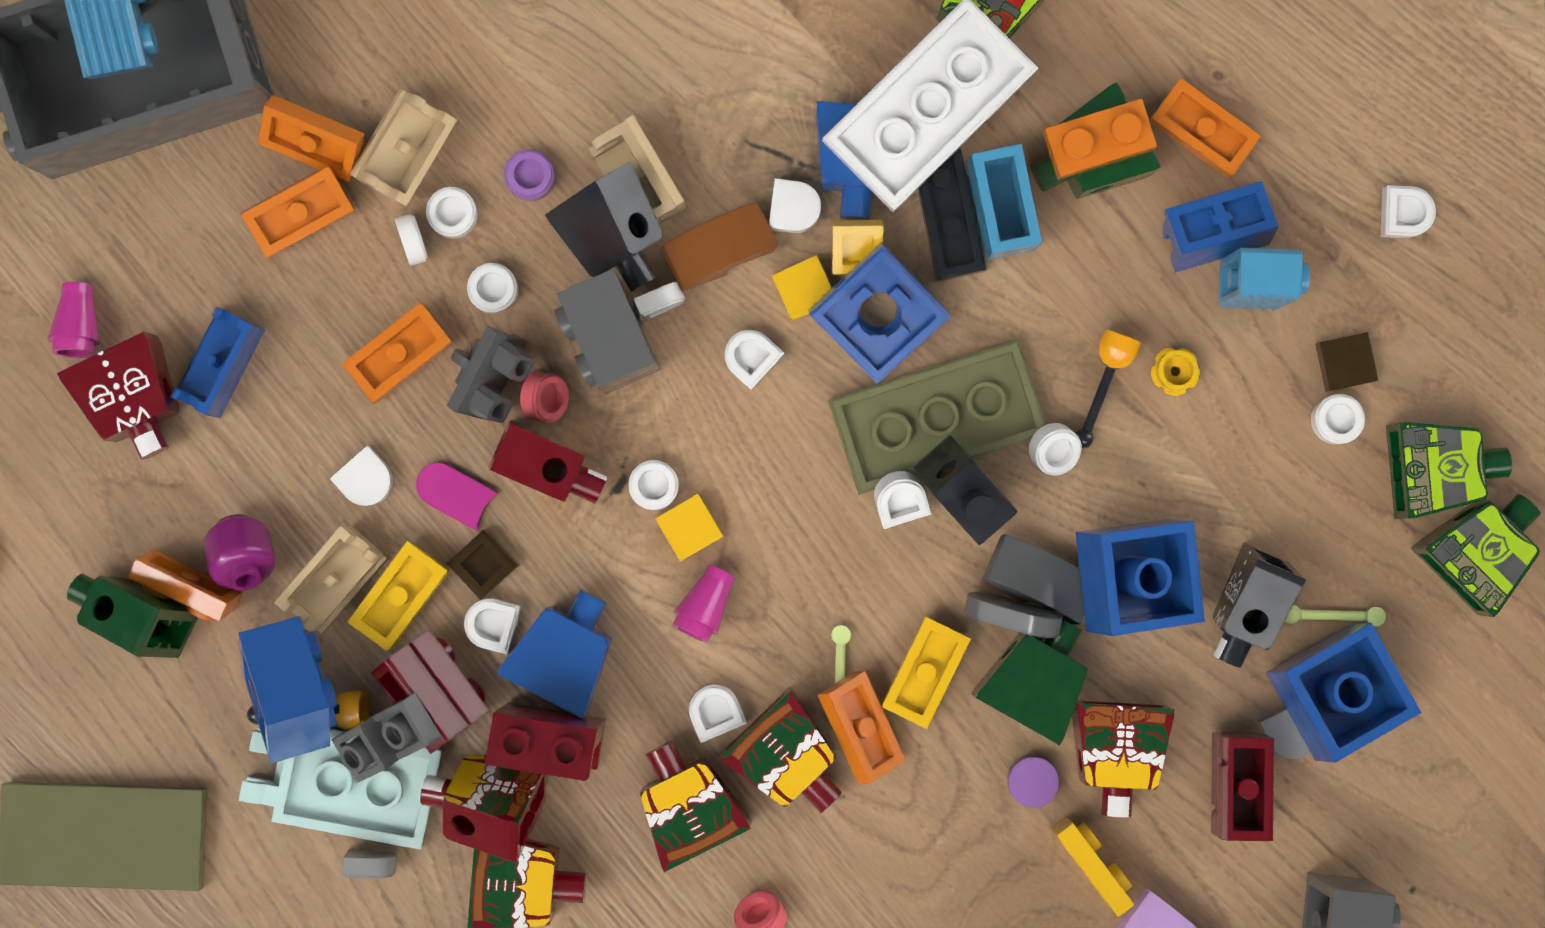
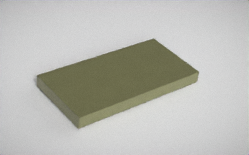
[828,340,1046,495]
[0,782,207,891]

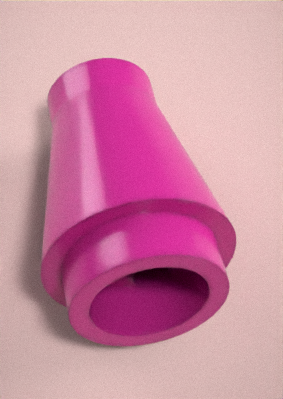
[48,282,100,358]
[672,565,735,643]

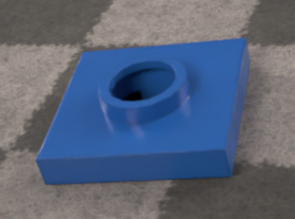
[808,242,951,384]

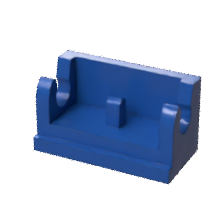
[1163,181,1279,273]
[171,306,265,418]

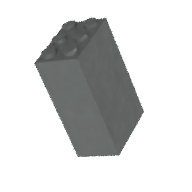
[0,0,275,180]

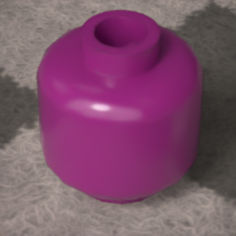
[204,514,275,591]

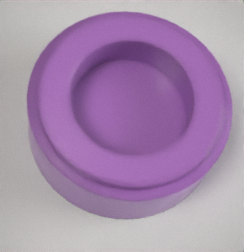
[504,149,556,201]
[1007,755,1059,808]

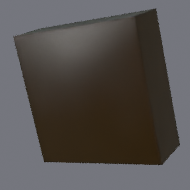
[1315,332,1379,392]
[447,530,519,600]

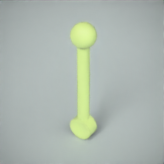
[1285,605,1386,626]
[829,625,851,727]

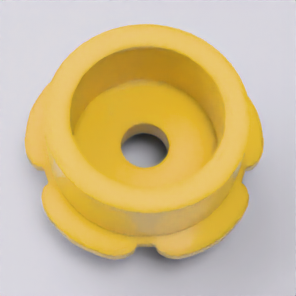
[1150,347,1200,396]

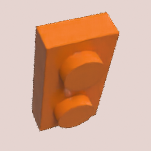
[1149,78,1261,179]
[258,95,365,182]
[1043,98,1157,180]
[240,164,355,258]
[342,302,454,404]
[128,549,243,621]
[818,671,906,785]

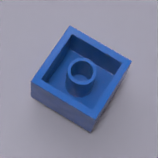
[1075,519,1205,636]
[238,616,337,764]
[1266,623,1422,763]

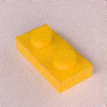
[347,541,450,652]
[881,616,971,729]
[1050,817,1134,917]

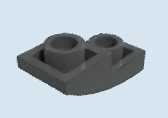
[982,534,1084,625]
[332,693,441,783]

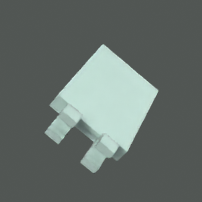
[238,727,443,850]

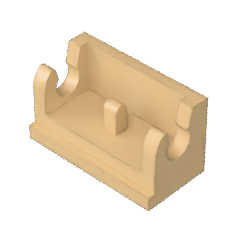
[349,89,457,206]
[589,115,686,224]
[274,526,388,634]

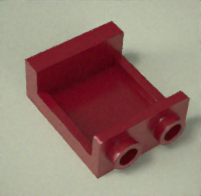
[485,703,606,781]

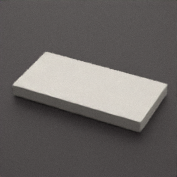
[822,0,1038,212]

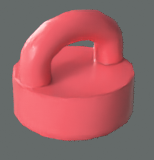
[520,372,569,423]
[734,891,788,928]

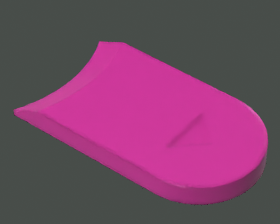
[416,463,499,531]

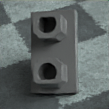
[446,326,535,423]

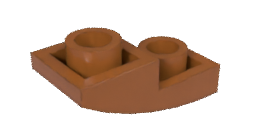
[661,201,778,292]

